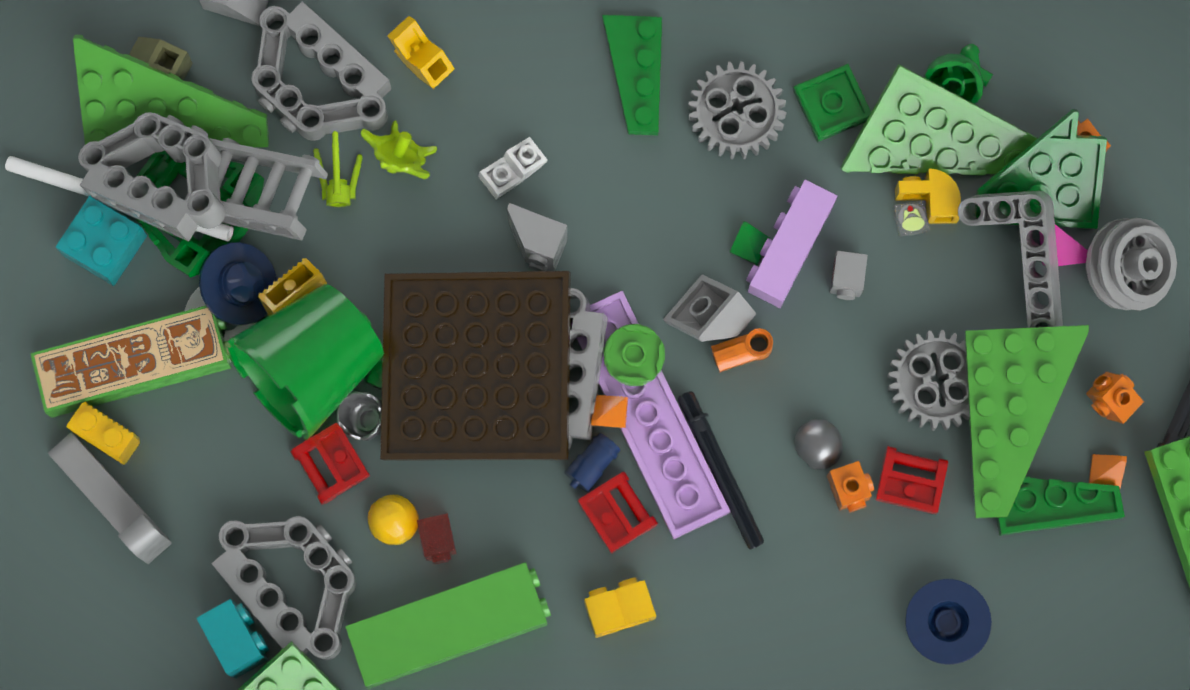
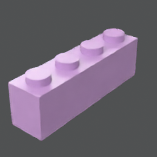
[746,180,838,308]

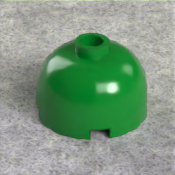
[923,54,983,104]

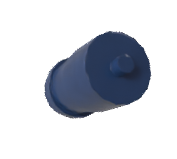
[564,433,621,492]

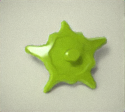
[361,120,437,179]

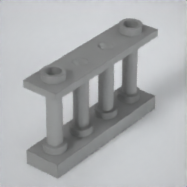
[185,138,328,241]

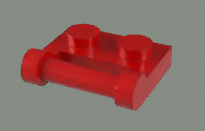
[290,422,370,505]
[875,446,948,515]
[577,471,658,554]

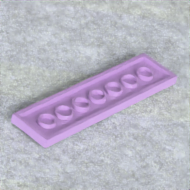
[570,291,730,540]

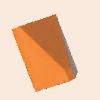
[591,395,628,428]
[1089,454,1127,488]

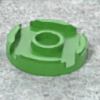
[603,324,665,386]

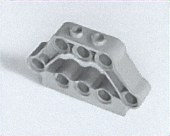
[251,1,391,141]
[78,112,226,242]
[569,288,608,450]
[211,516,357,660]

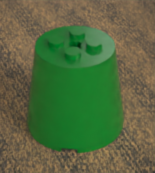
[225,284,384,440]

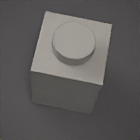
[830,251,868,300]

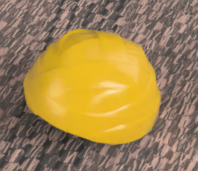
[368,495,419,545]

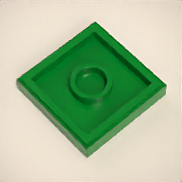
[793,64,871,142]

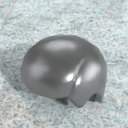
[336,391,382,441]
[795,419,843,469]

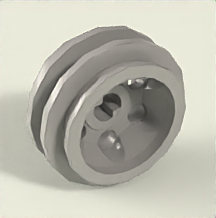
[1086,218,1177,311]

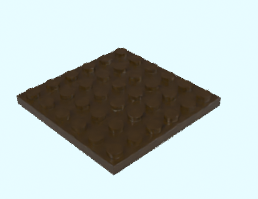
[380,271,571,461]

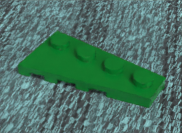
[602,15,662,135]
[996,476,1125,536]

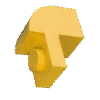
[387,16,455,89]
[895,169,961,224]

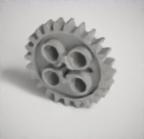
[688,62,787,159]
[887,330,969,431]

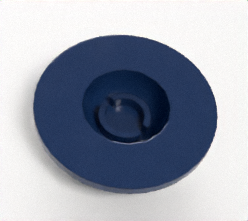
[199,242,277,325]
[905,579,992,665]

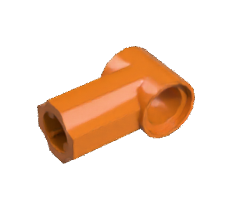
[711,328,773,373]

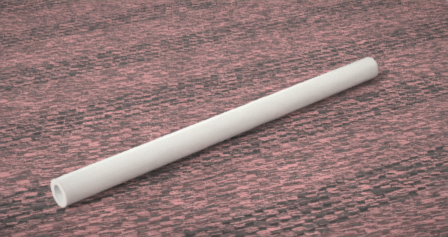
[5,156,233,241]

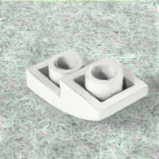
[478,137,548,200]

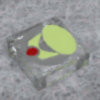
[893,200,930,237]

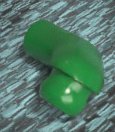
[960,44,993,87]

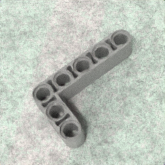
[958,191,1063,328]
[48,432,172,564]

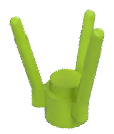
[313,131,363,207]

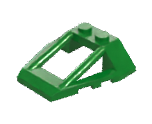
[136,150,264,277]

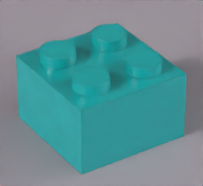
[56,196,147,286]
[196,599,270,679]

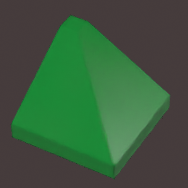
[730,221,770,265]

